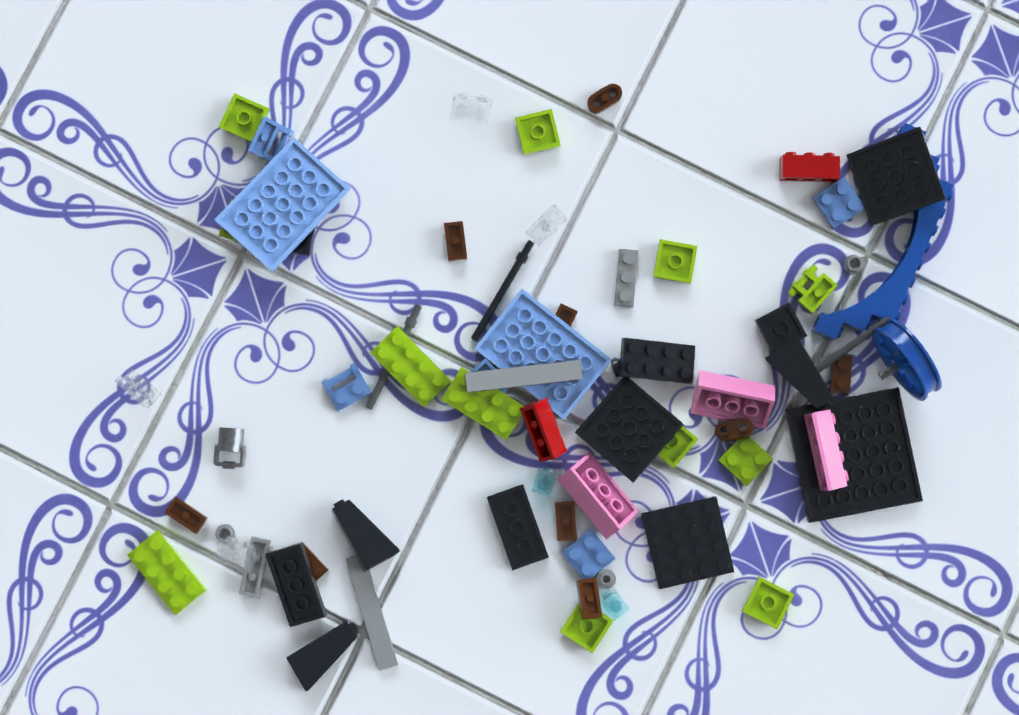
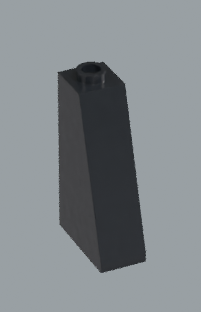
[765,338,835,410]
[331,499,400,572]
[286,619,359,691]

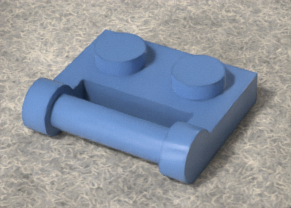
[247,116,294,162]
[321,363,372,412]

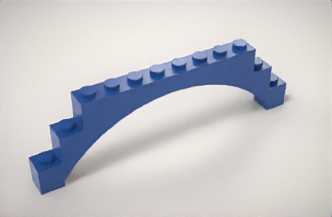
[811,123,954,341]

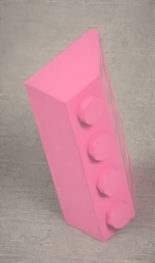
[690,370,775,429]
[804,409,849,491]
[557,452,639,539]

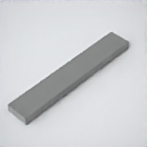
[465,360,583,393]
[345,556,398,671]

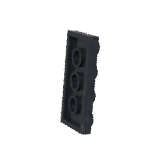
[619,338,695,384]
[487,484,549,571]
[265,542,327,627]

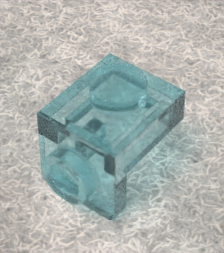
[531,466,557,497]
[600,590,630,621]

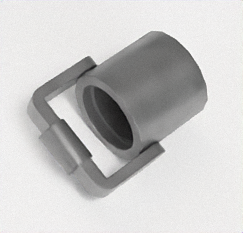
[213,427,246,469]

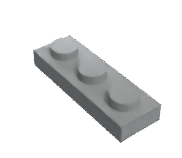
[614,249,639,308]
[239,536,271,598]

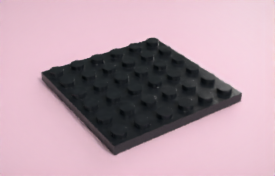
[785,387,923,523]

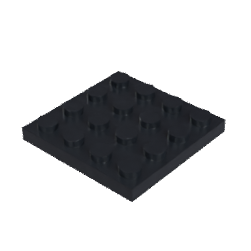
[846,127,946,226]
[575,377,684,483]
[641,496,735,589]

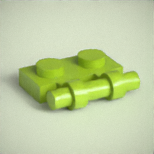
[787,264,838,314]

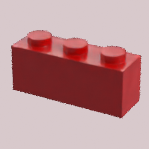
[779,152,840,182]
[520,398,567,462]

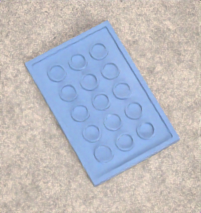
[214,137,351,272]
[474,288,612,420]

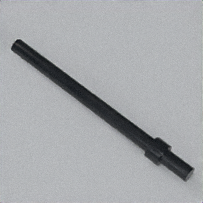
[471,240,535,342]

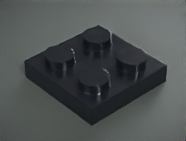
[755,303,807,353]

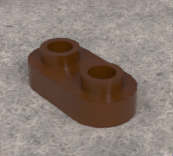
[587,83,622,114]
[715,418,754,442]

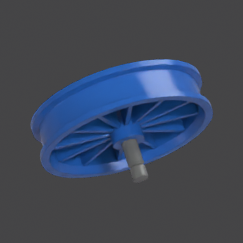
[872,318,942,401]

